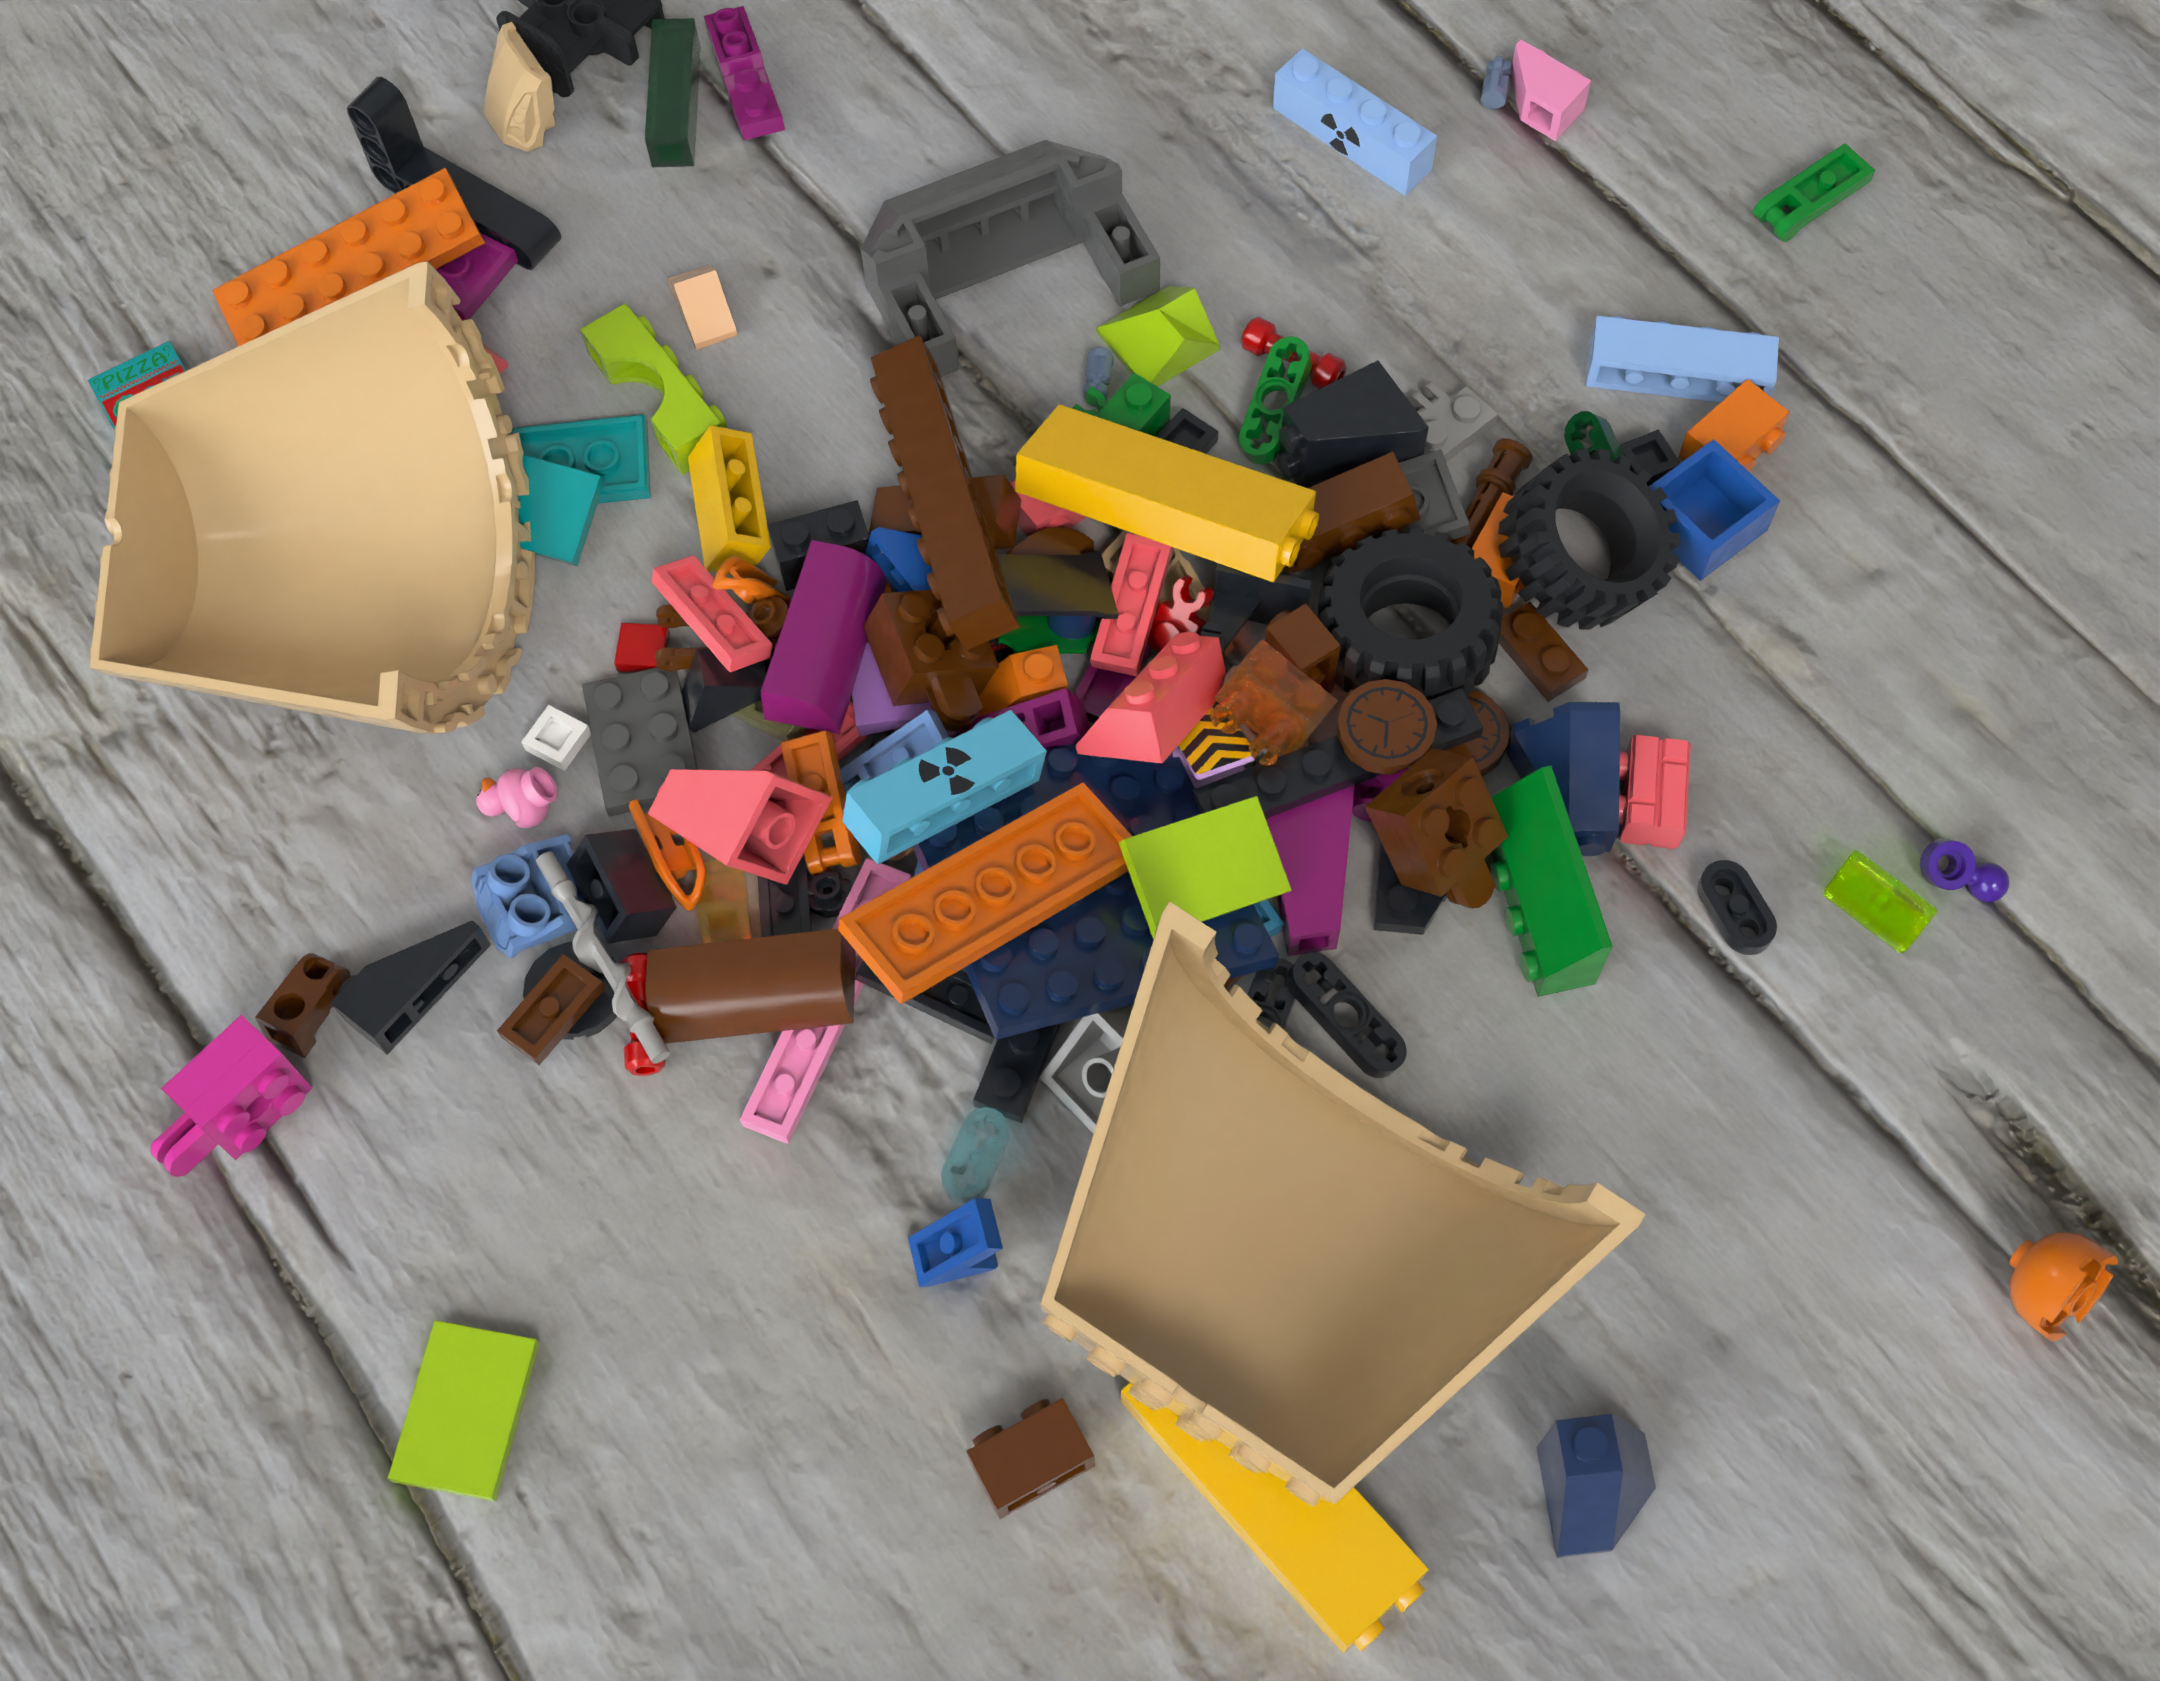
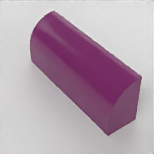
[761,540,887,734]

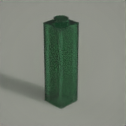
[645,18,701,168]

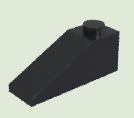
[330,920,491,1055]

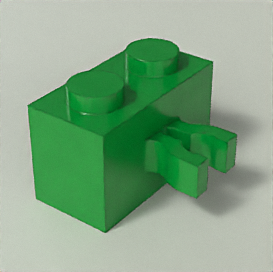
[1072,373,1171,436]

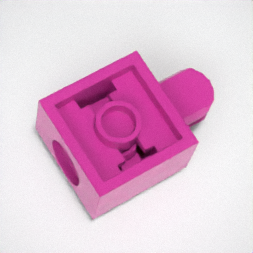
[150,1015,312,1177]

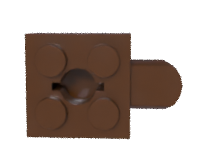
[863,590,999,732]
[1365,748,1508,909]

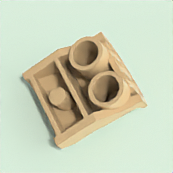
[484,22,555,152]

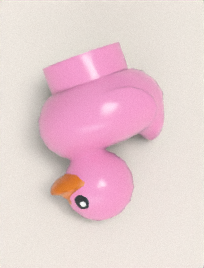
[476,767,558,828]

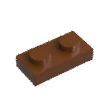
[1499,601,1589,702]
[497,954,605,1066]

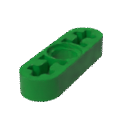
[1239,336,1312,464]

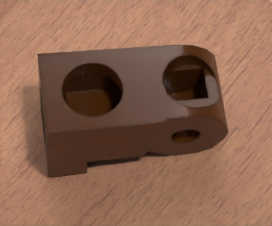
[255,953,350,1058]

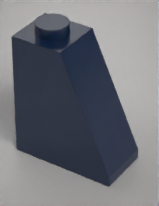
[1507,702,1620,856]
[1536,1414,1656,1558]

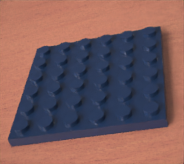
[913,744,1279,1040]

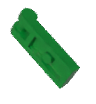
[1752,143,1875,242]

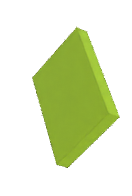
[1119,796,1292,939]
[387,1320,540,1502]

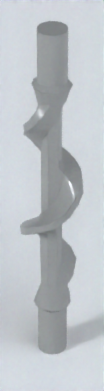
[536,852,670,1064]

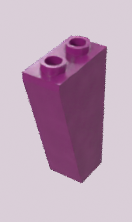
[1266,785,1355,956]

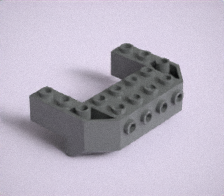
[861,140,1160,377]

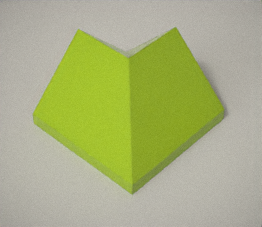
[1096,286,1220,387]

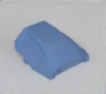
[471,834,596,958]

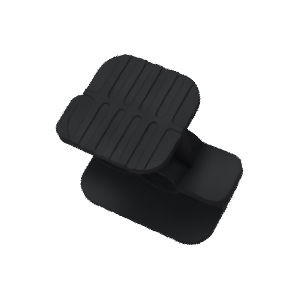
[496,0,665,98]

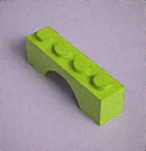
[580,303,728,475]

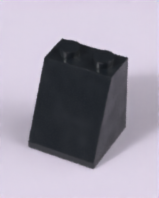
[1277,360,1429,488]

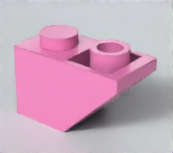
[1510,40,1591,141]

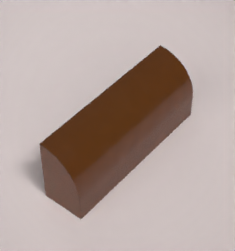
[645,928,856,1044]

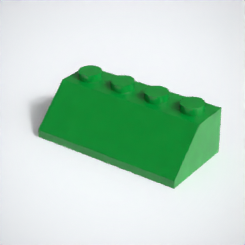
[1491,766,1613,997]

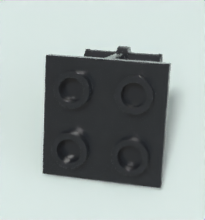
[1201,563,1312,656]

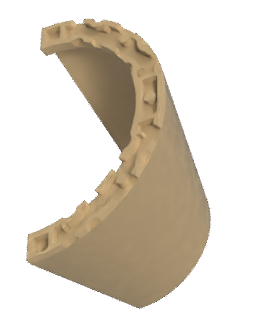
[89,261,535,734]
[1040,902,1646,1507]

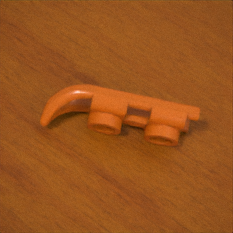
[712,556,792,606]
[628,799,706,911]

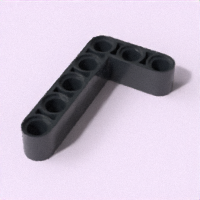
[346,77,561,270]

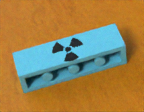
[842,710,1047,865]

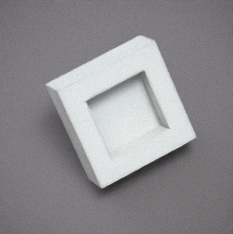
[522,705,591,771]

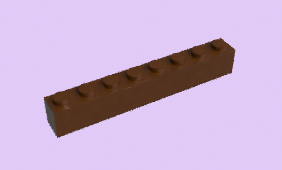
[870,335,1020,651]

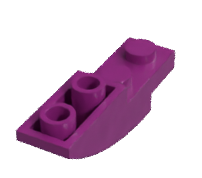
[704,6,785,141]

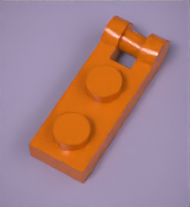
[780,730,862,876]

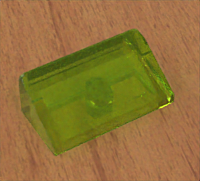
[1823,850,1938,954]

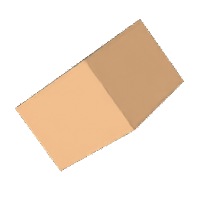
[667,265,738,350]

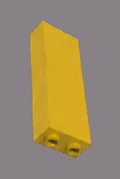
[1015,404,1319,582]
[1121,1382,1429,1654]

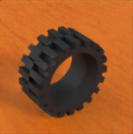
[1498,448,1680,630]

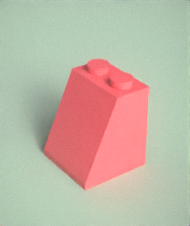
[648,769,833,885]

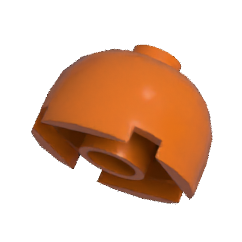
[2009,1231,2118,1342]

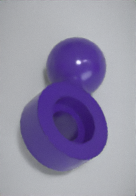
[1920,839,2010,902]

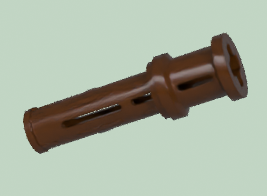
[1451,438,1533,549]

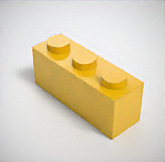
[688,425,771,575]

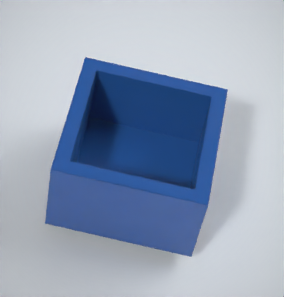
[1649,439,1780,581]

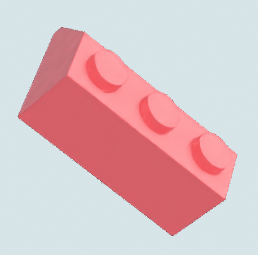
[1076,632,1226,763]

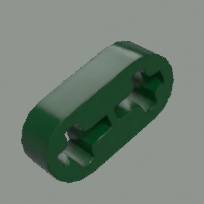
[1564,411,1624,462]

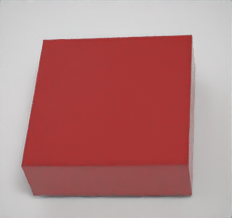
[614,623,670,672]

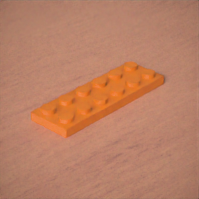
[212,168,485,347]
[838,782,1132,1005]

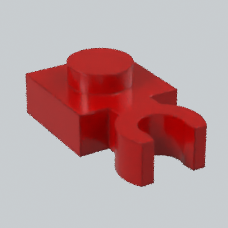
[1147,575,1213,653]

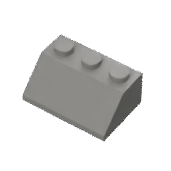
[1040,1004,1134,1133]

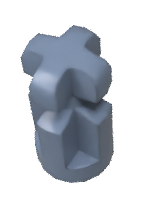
[1480,56,1512,109]
[1084,348,1114,400]

